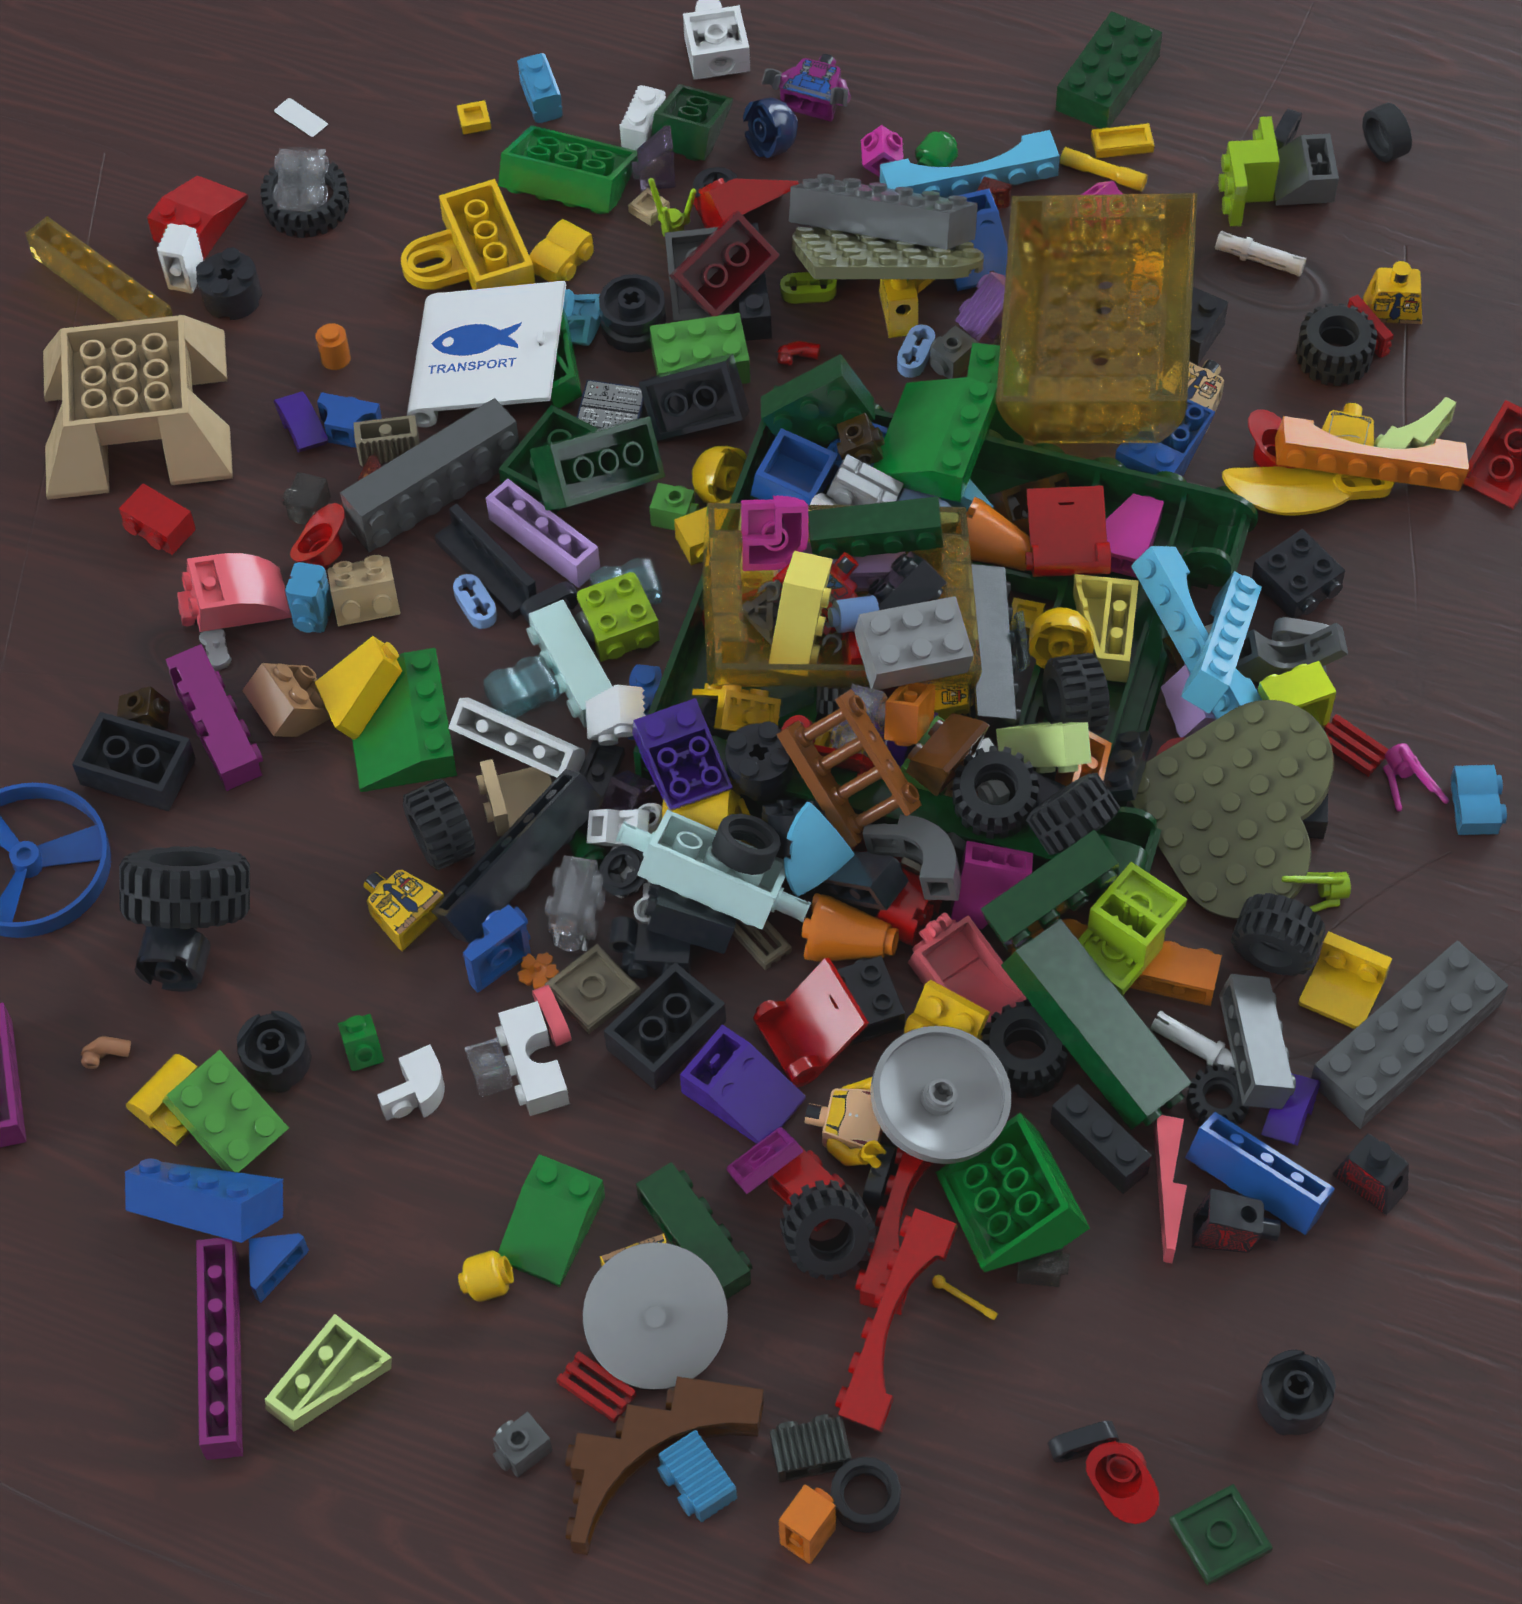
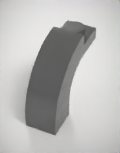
[1236,623,1348,682]
[863,814,961,901]

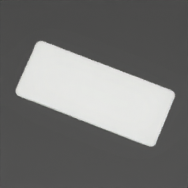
[274,98,328,137]

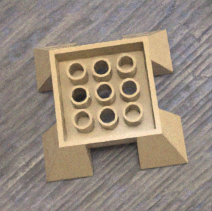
[43,315,233,500]

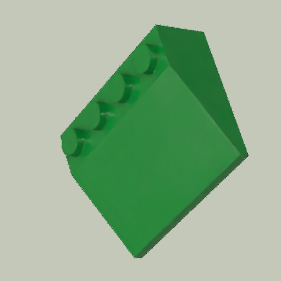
[498,125,640,214]
[873,377,998,502]
[352,647,457,792]
[936,1112,1090,1272]

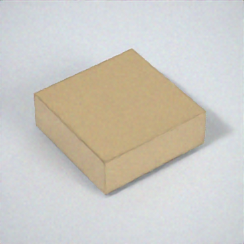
[628,188,670,226]

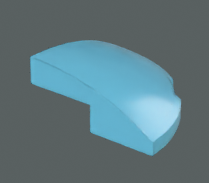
[563,289,601,346]
[784,801,855,896]

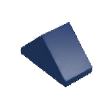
[249,1233,309,1303]

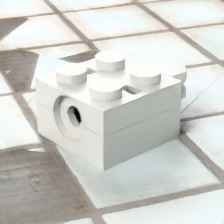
[683,0,750,80]

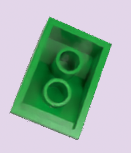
[498,1154,605,1287]

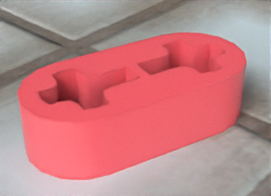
[532,985,572,1047]

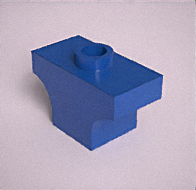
[317,392,382,448]

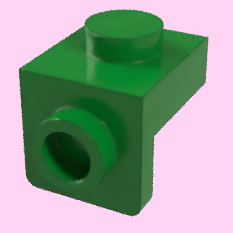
[338,1013,384,1071]

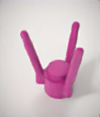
[1383,743,1449,812]

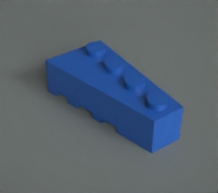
[125,1159,283,1243]

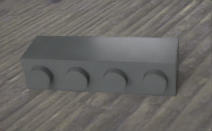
[1219,974,1296,1109]

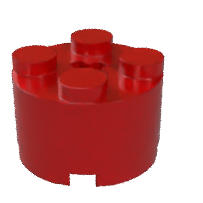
[876,868,943,947]

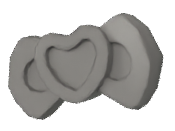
[199,629,232,671]

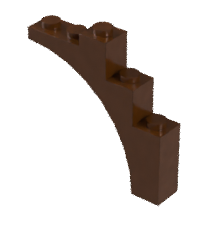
[565,1376,764,1555]

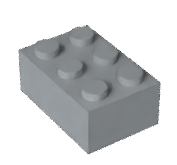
[854,596,974,691]

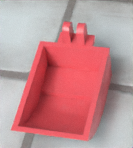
[177,553,292,632]
[908,913,1027,1027]

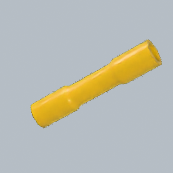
[1060,147,1148,192]

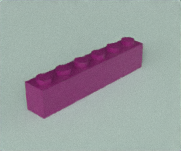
[196,1238,243,1460]

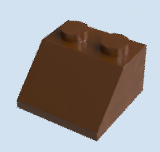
[906,713,989,797]

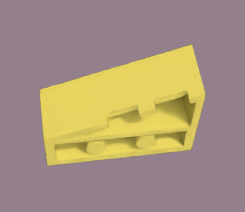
[768,551,833,676]
[1073,574,1139,682]

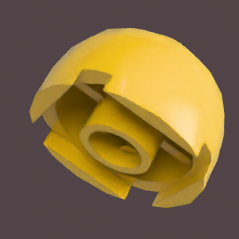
[692,446,747,505]
[1028,607,1094,668]

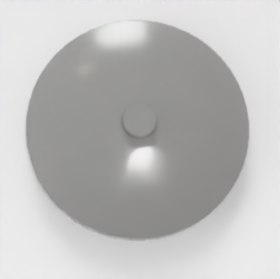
[870,1026,1011,1164]
[583,1242,728,1389]

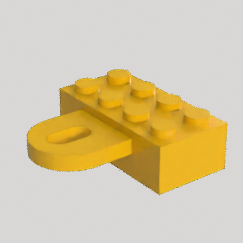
[401,179,535,290]

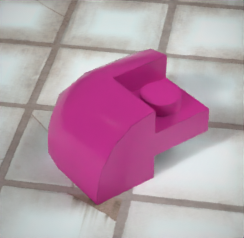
[740,496,808,571]

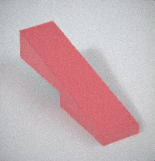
[1153,1115,1187,1263]

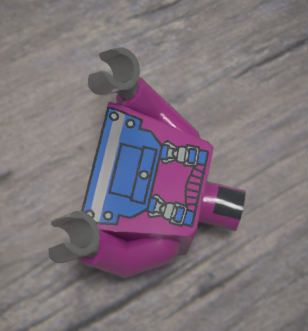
[761,54,851,122]

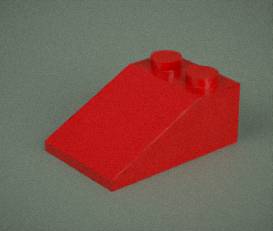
[147,175,248,260]
[693,178,799,228]
[1463,400,1522,510]

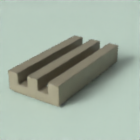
[733,919,792,971]

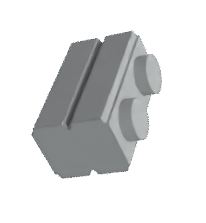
[826,454,904,507]

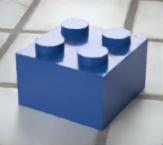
[751,428,838,507]

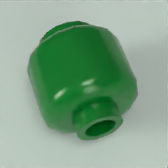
[915,131,958,167]

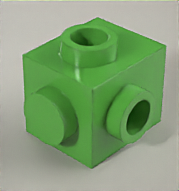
[649,483,699,531]

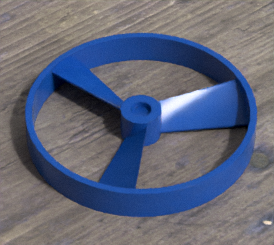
[0,783,111,938]

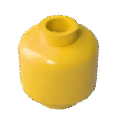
[458,1250,514,1302]

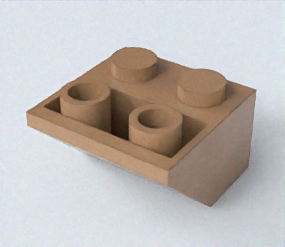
[242,663,331,737]

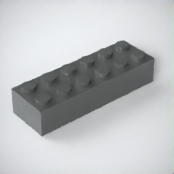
[789,174,978,250]
[340,398,519,553]
[1311,940,1509,1129]

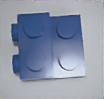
[463,904,531,993]

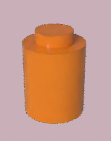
[316,323,351,370]

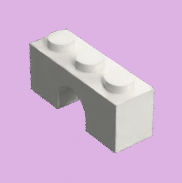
[495,1001,570,1116]

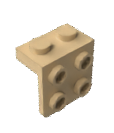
[327,555,401,626]
[476,759,552,837]

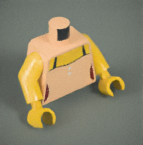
[805,1077,887,1169]

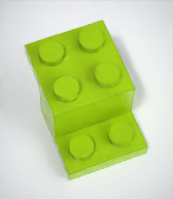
[1218,116,1280,226]
[1078,862,1187,996]

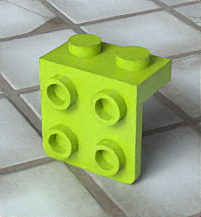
[577,572,660,662]

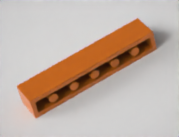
[1012,919,1222,1006]

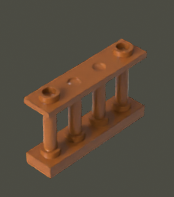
[776,689,922,848]

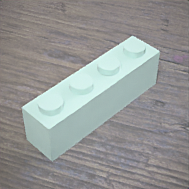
[526,600,613,727]

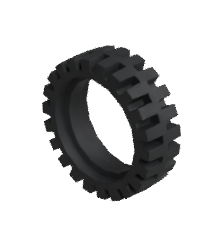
[260,154,350,238]

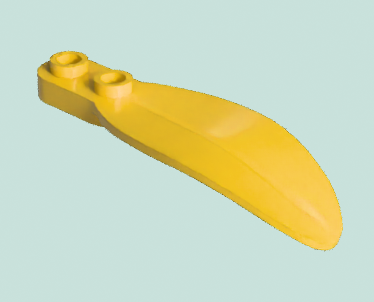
[1222,466,1395,516]

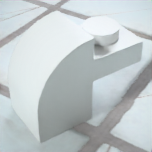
[377,1045,445,1120]

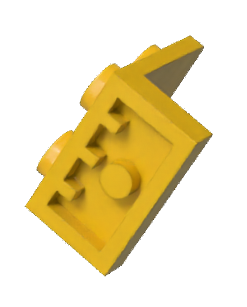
[692,683,781,732]
[1298,931,1392,1029]

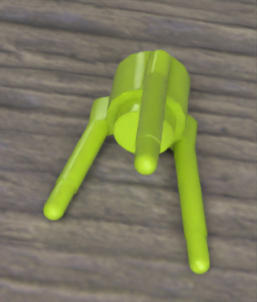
[648,178,696,237]
[1281,872,1351,912]

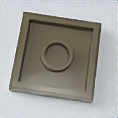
[545,944,641,1034]

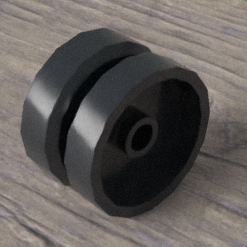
[599,274,666,353]

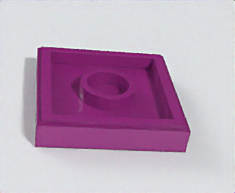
[726,1127,804,1194]

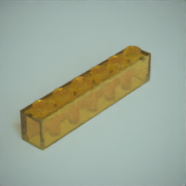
[25,216,173,322]

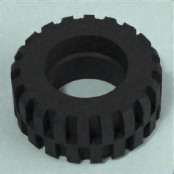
[119,846,250,929]

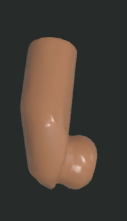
[81,1036,131,1069]

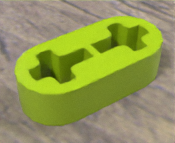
[780,272,837,304]

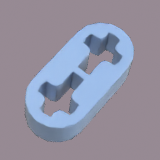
[897,324,935,378]
[453,574,497,629]

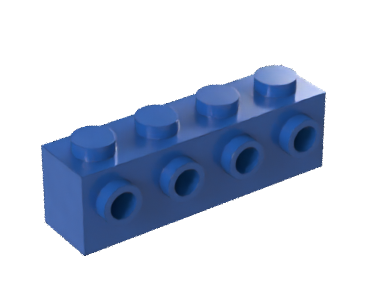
[1185,1112,1335,1235]

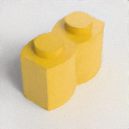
[529,219,594,282]

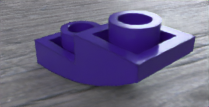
[274,391,328,453]
[1262,1073,1321,1146]

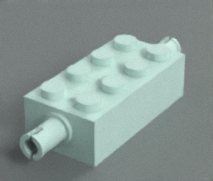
[616,809,811,929]

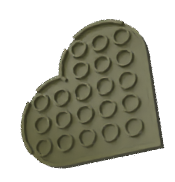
[791,227,984,279]
[1131,700,1334,920]

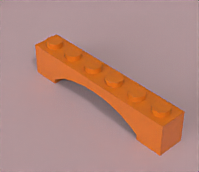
[1275,416,1469,491]

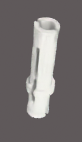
[1215,231,1307,277]
[1150,1011,1236,1076]

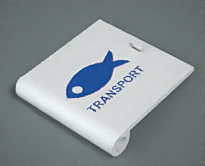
[407,281,566,427]

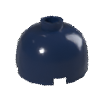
[743,98,798,158]

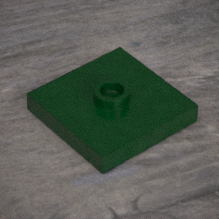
[1169,1484,1273,1586]

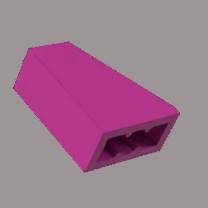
[1106,494,1164,578]
[950,841,1033,929]

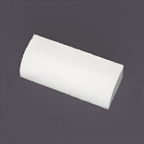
[448,698,585,778]

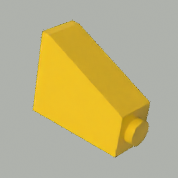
[315,636,402,740]

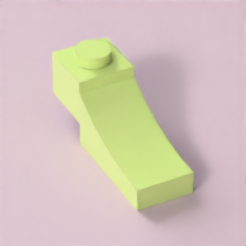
[1374,397,1457,449]

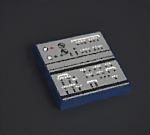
[577,380,645,429]

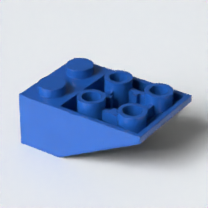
[953,189,1015,291]
[1115,386,1215,477]

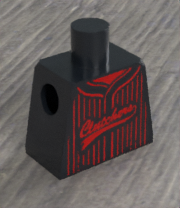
[1333,1134,1409,1216]
[1191,1189,1280,1253]

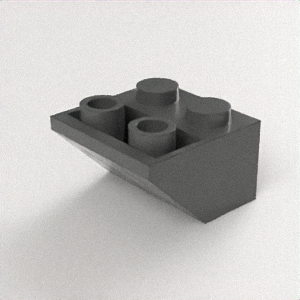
[1274,133,1339,205]

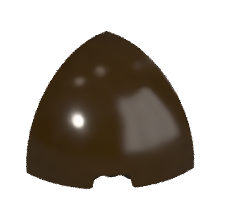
[985,471,1070,536]

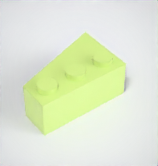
[996,722,1092,773]
[265,1314,392,1432]

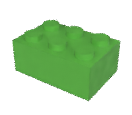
[650,313,750,384]
[162,1050,289,1173]

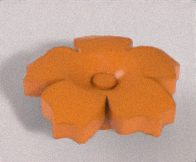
[517,952,559,990]

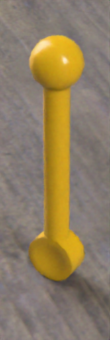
[932,1275,998,1320]

